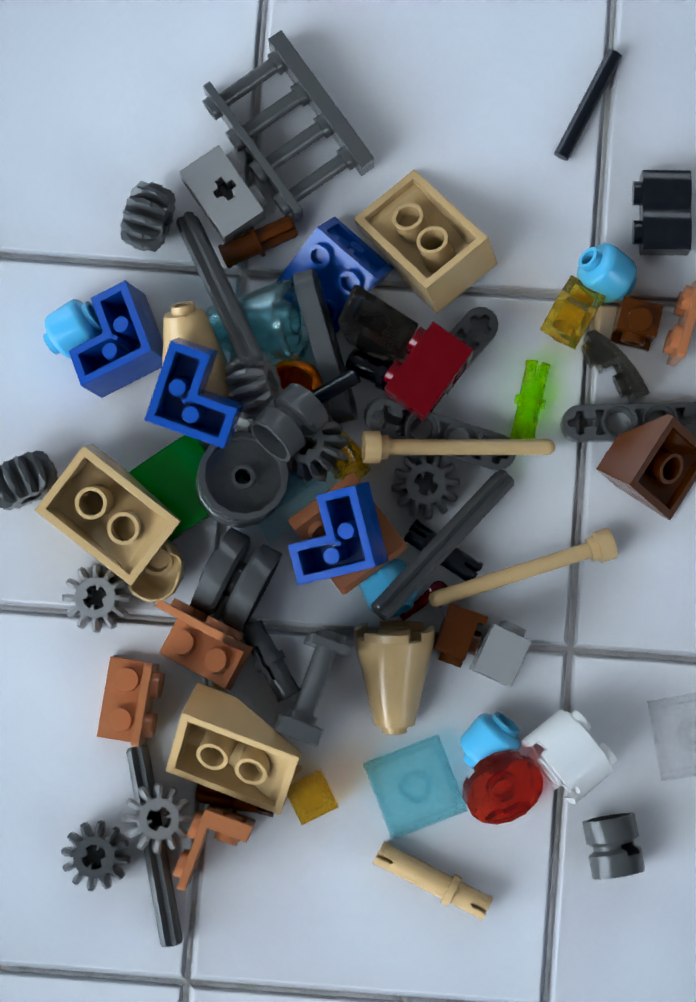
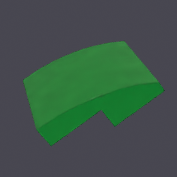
[129,435,210,542]

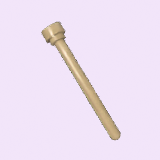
[361,431,555,463]
[429,528,618,607]

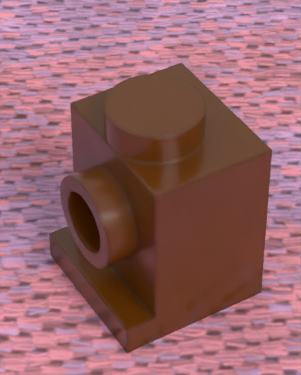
[609,296,664,352]
[432,603,489,668]

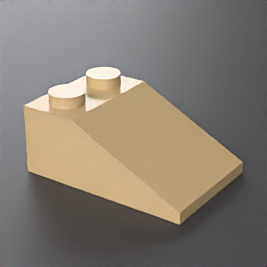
[354,170,498,314]
[34,444,181,586]
[165,682,301,815]

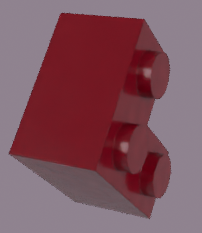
[383,321,474,422]

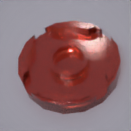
[462,750,543,825]

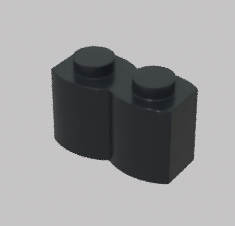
[632,170,692,256]

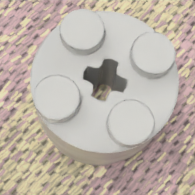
[521,709,617,805]

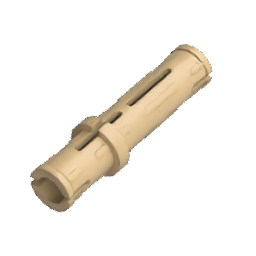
[373,840,493,921]

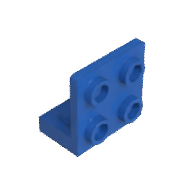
[275,216,394,334]

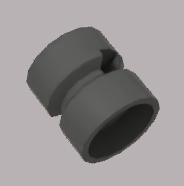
[250,383,328,462]
[582,813,645,880]

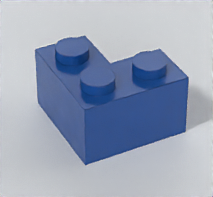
[69,280,163,398]
[144,337,244,449]
[288,482,389,585]

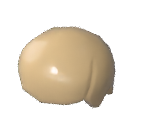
[129,539,185,602]

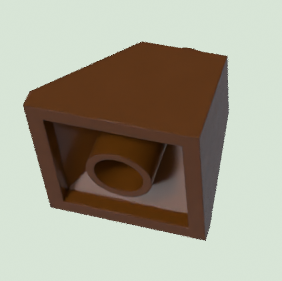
[596,414,696,520]

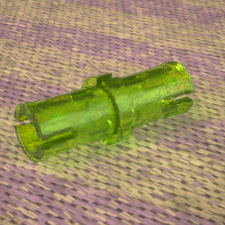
[509,360,551,439]

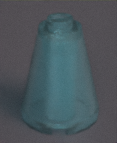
[205,279,309,361]

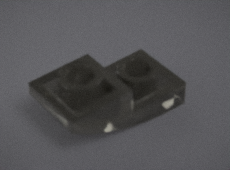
[581,329,650,403]

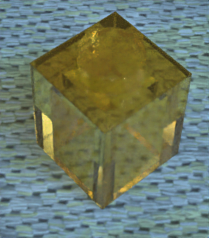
[540,275,605,350]
[287,768,339,825]

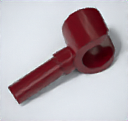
[399,581,448,621]

